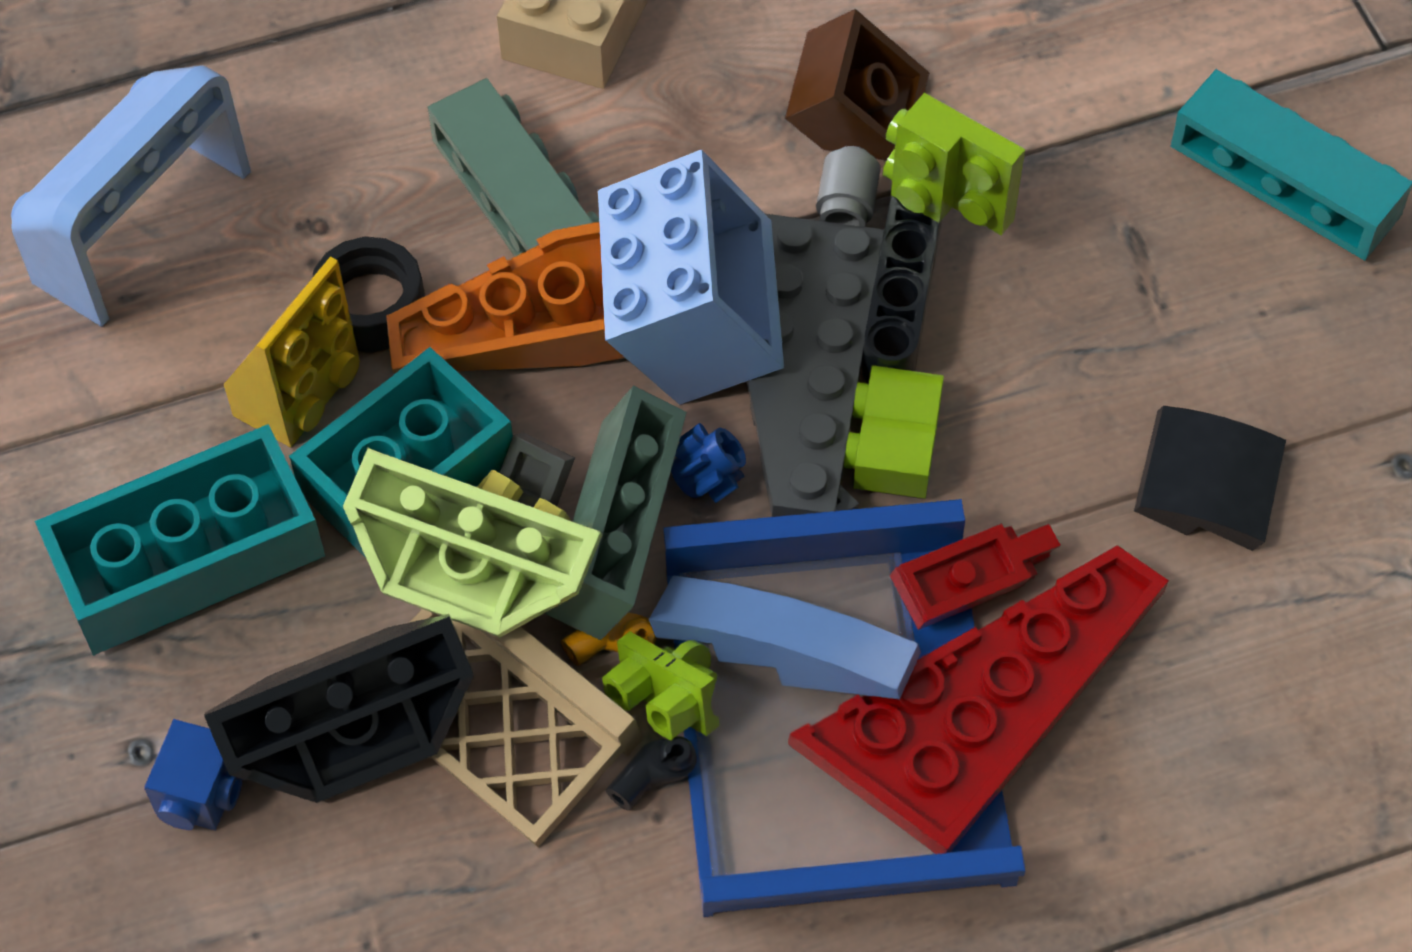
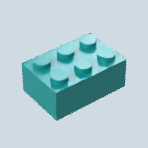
[289,347,513,558]

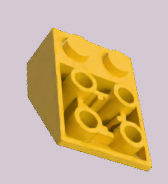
[223,257,360,448]

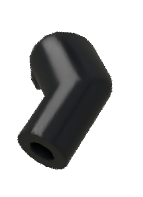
[606,736,697,810]

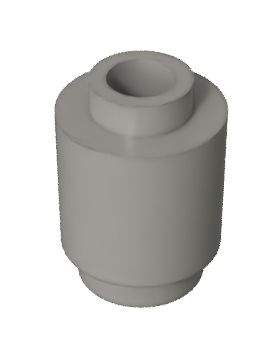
[816,146,881,227]

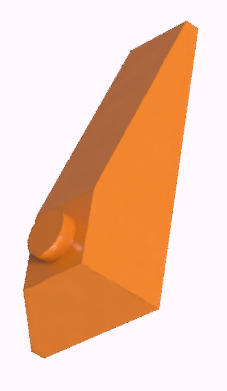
[386,222,625,374]

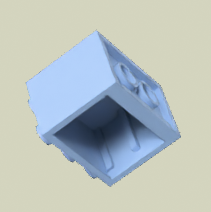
[598,149,784,405]

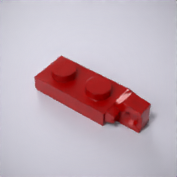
[889,523,1061,630]

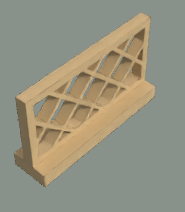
[410,609,644,848]

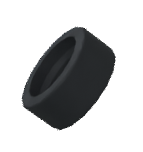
[312,236,425,352]

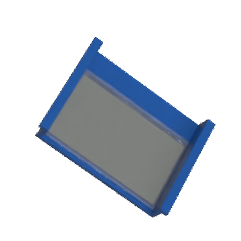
[663,499,1026,917]

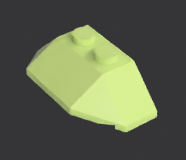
[343,448,602,637]

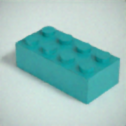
[34,424,325,656]

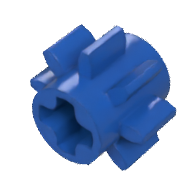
[671,423,746,503]

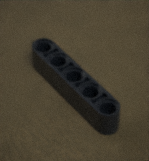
[862,195,942,384]

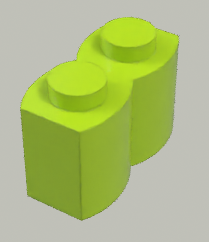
[844,365,944,499]

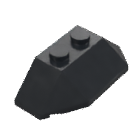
[204,614,474,803]

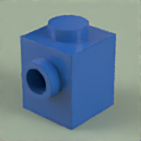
[144,719,242,831]

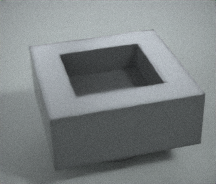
[500,432,575,507]

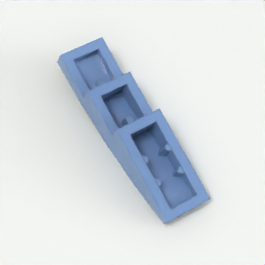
[649,575,921,699]

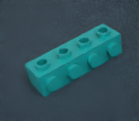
[1170,69,1412,261]

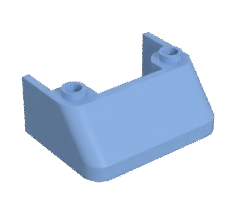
[11,65,251,327]

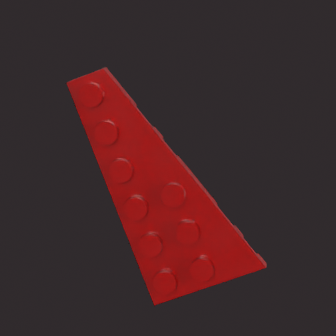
[788,545,1169,854]

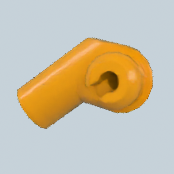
[561,612,657,666]

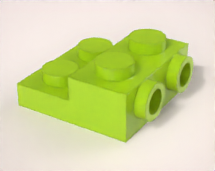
[883,93,1026,236]

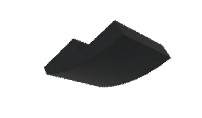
[1134,406,1286,551]

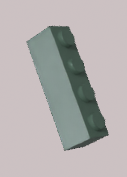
[427,78,599,257]
[545,385,687,640]

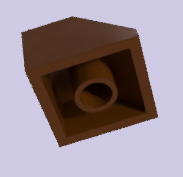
[785,9,930,161]

